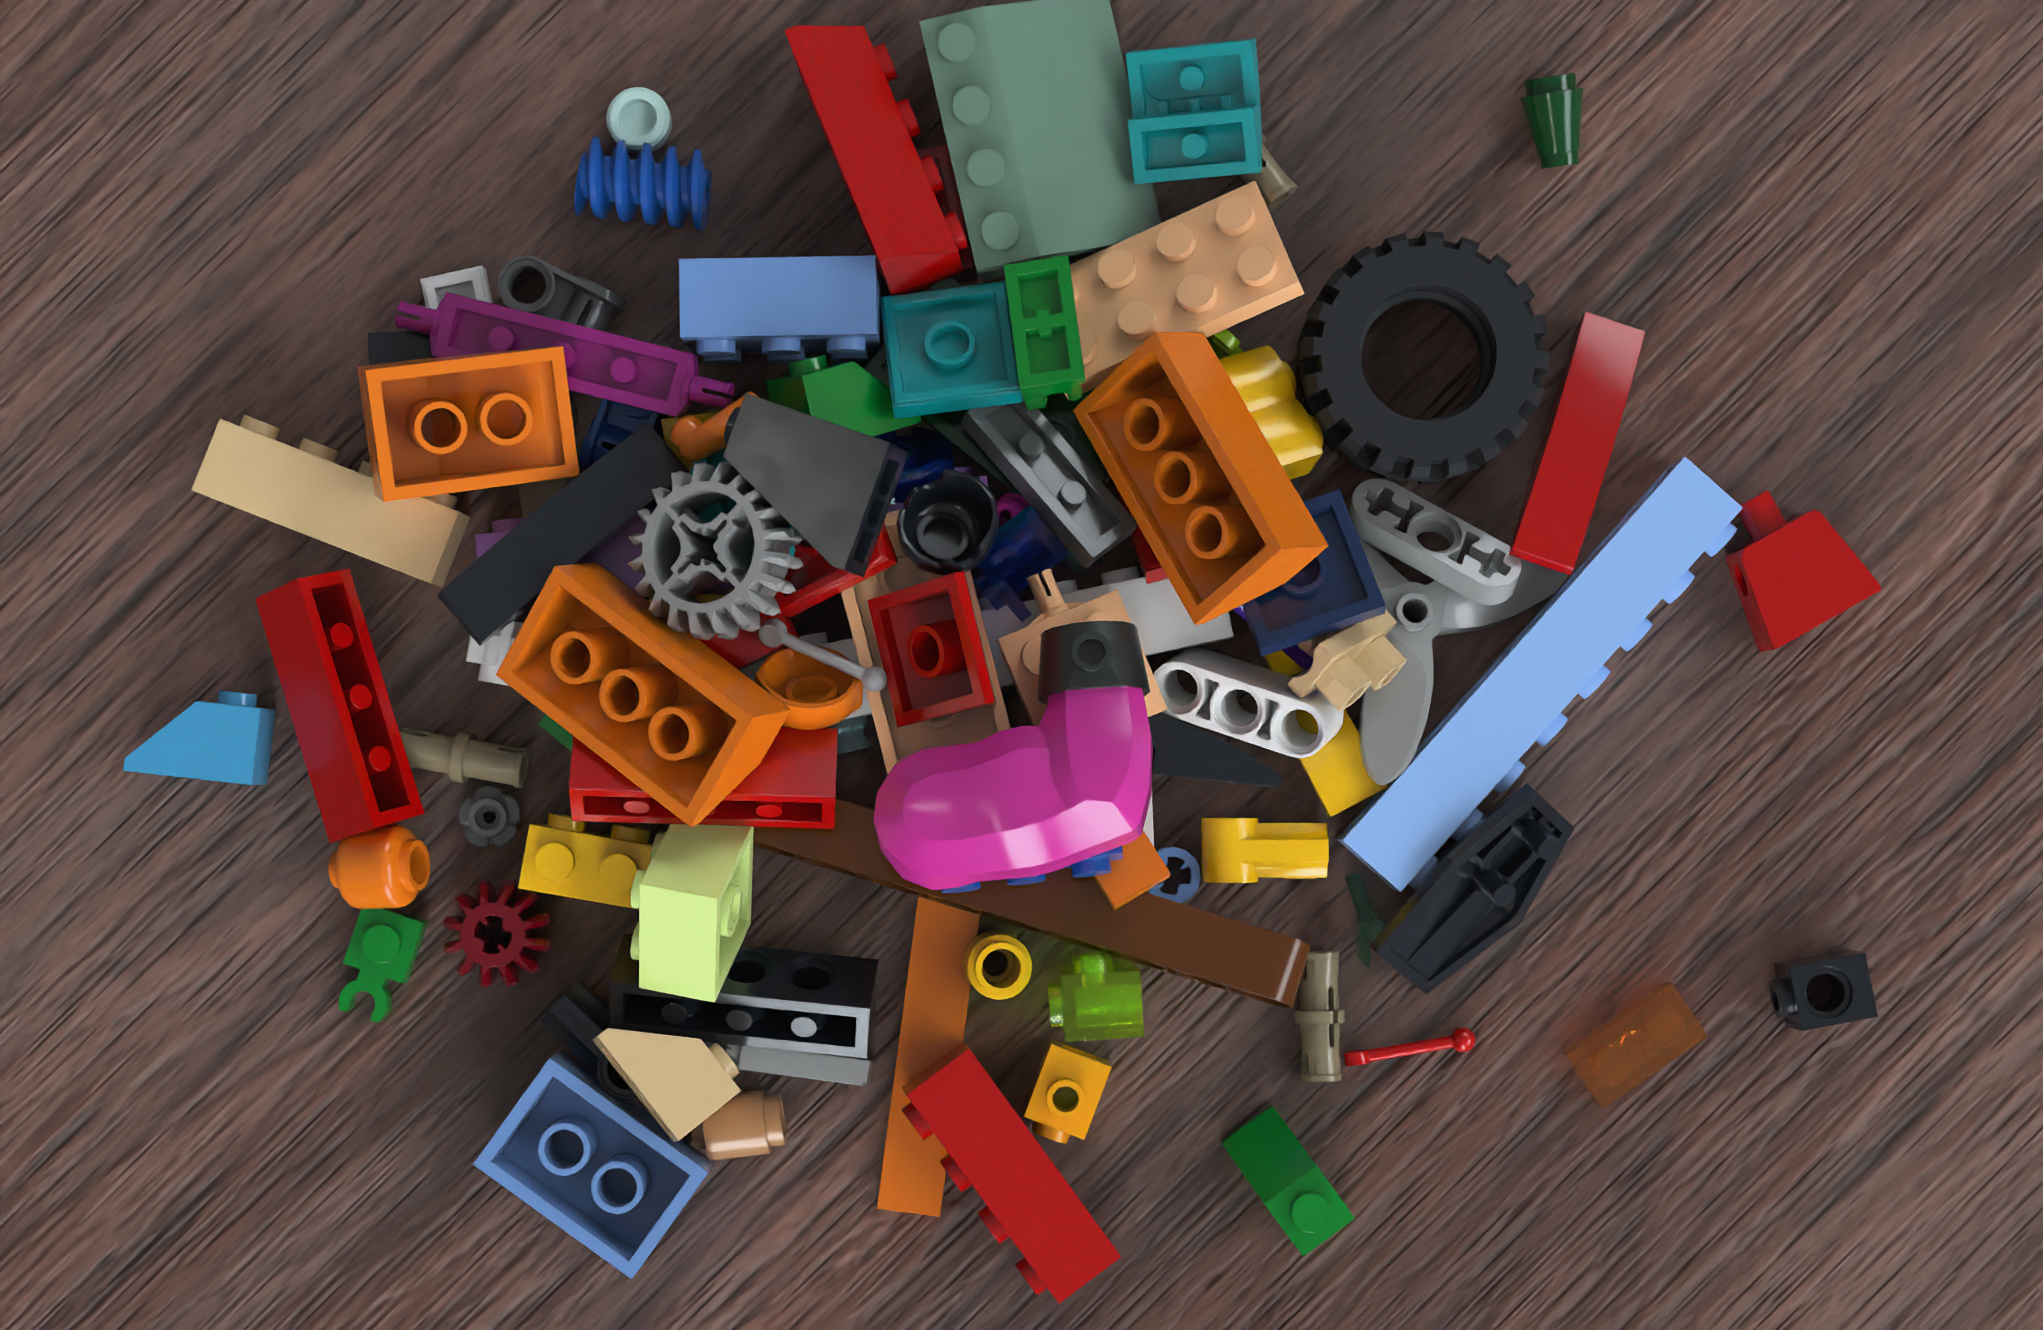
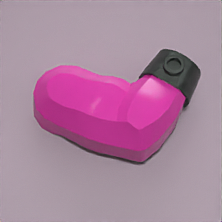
[873,621,1153,890]

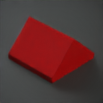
[867,571,997,728]

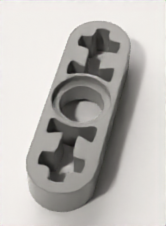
[1348,479,1521,605]

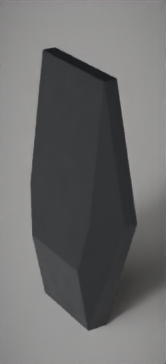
[1370,783,1574,994]

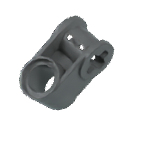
[497,255,627,332]

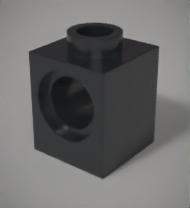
[1769,949,1878,1031]

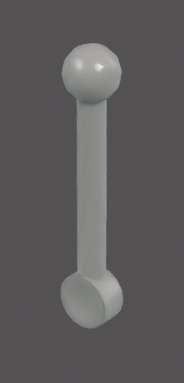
[759,619,887,692]

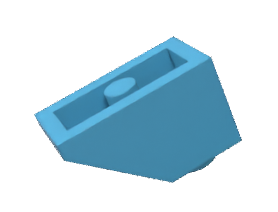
[123,690,276,785]

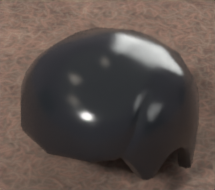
[896,470,999,576]

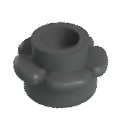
[458,785,522,848]

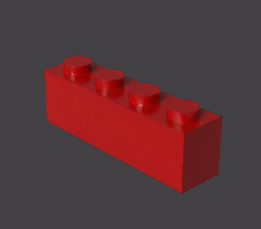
[255,568,425,843]
[569,727,838,829]
[901,1042,1121,1304]

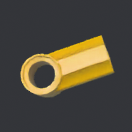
[1201,817,1329,883]

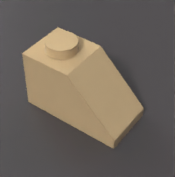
[592,1028,741,1142]

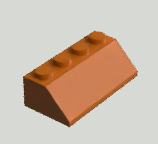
[1073,331,1329,625]
[496,562,791,827]

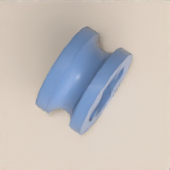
[1148,846,1201,903]

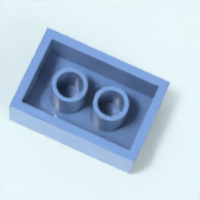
[679,255,883,365]
[473,1051,716,1279]

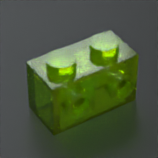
[1048,953,1144,1042]

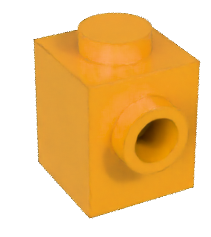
[1024,1038,1112,1144]

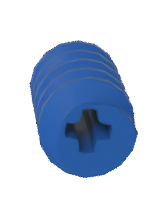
[574,136,712,232]

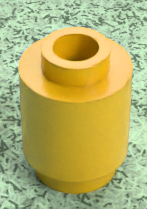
[962,931,1032,1000]

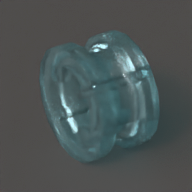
[826,715,874,755]

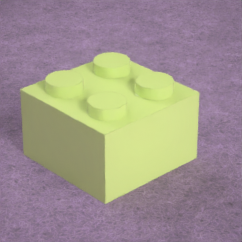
[630,824,754,1002]

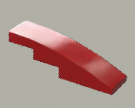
[1509,311,1645,575]

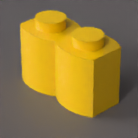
[1219,345,1323,480]

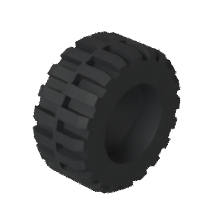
[1296,231,1550,485]

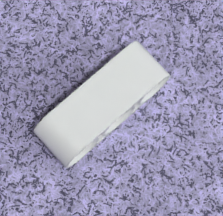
[1153,647,1344,758]

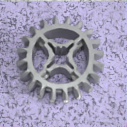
[627,462,805,640]

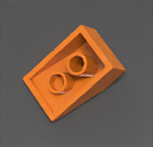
[357,346,580,502]

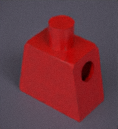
[1726,490,1882,652]

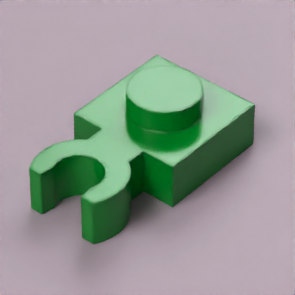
[338,908,428,1023]

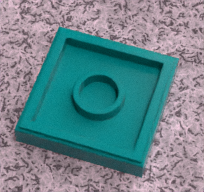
[880,281,1023,419]

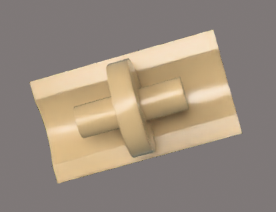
[1287,610,1407,712]

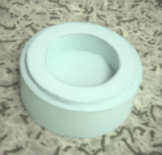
[606,87,672,154]

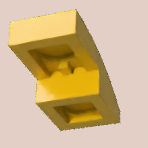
[1296,709,1388,817]

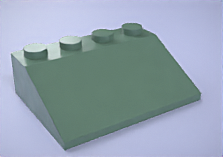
[919,0,1161,282]

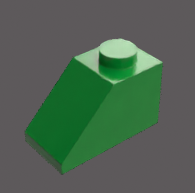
[765,354,922,437]
[1221,1104,1355,1257]

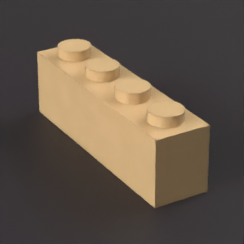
[191,415,470,587]

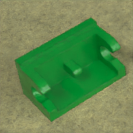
[1003,255,1086,410]

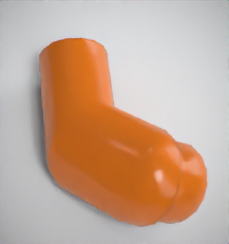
[670,392,759,461]

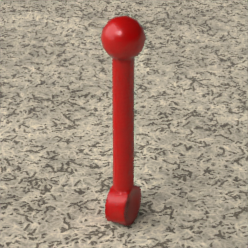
[1343,1027,1475,1067]

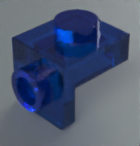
[974,504,1069,622]

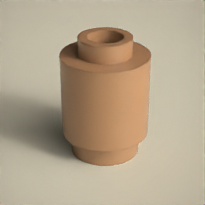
[692,1089,787,1161]

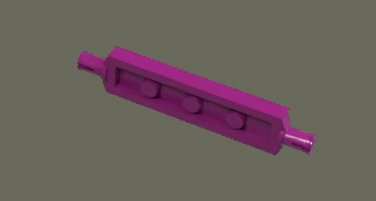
[395,292,735,418]

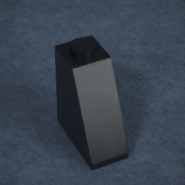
[723,393,909,577]

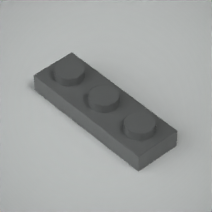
[960,399,1138,569]

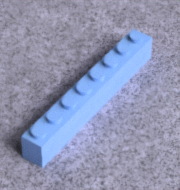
[1336,457,1743,892]

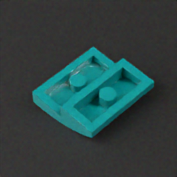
[1126,38,1262,184]

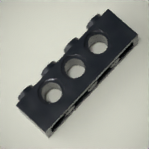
[610,933,879,1059]

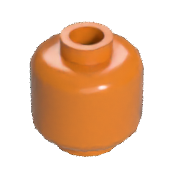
[328,824,430,910]

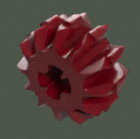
[443,879,553,988]

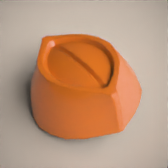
[754,646,863,730]

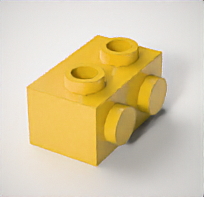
[518,813,654,909]

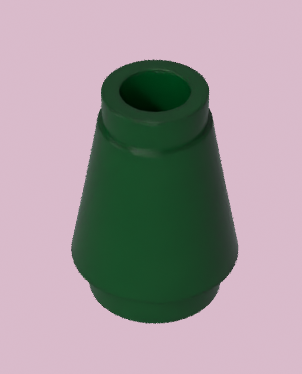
[1520,73,1583,169]

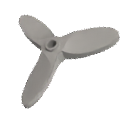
[1359,538,1568,785]

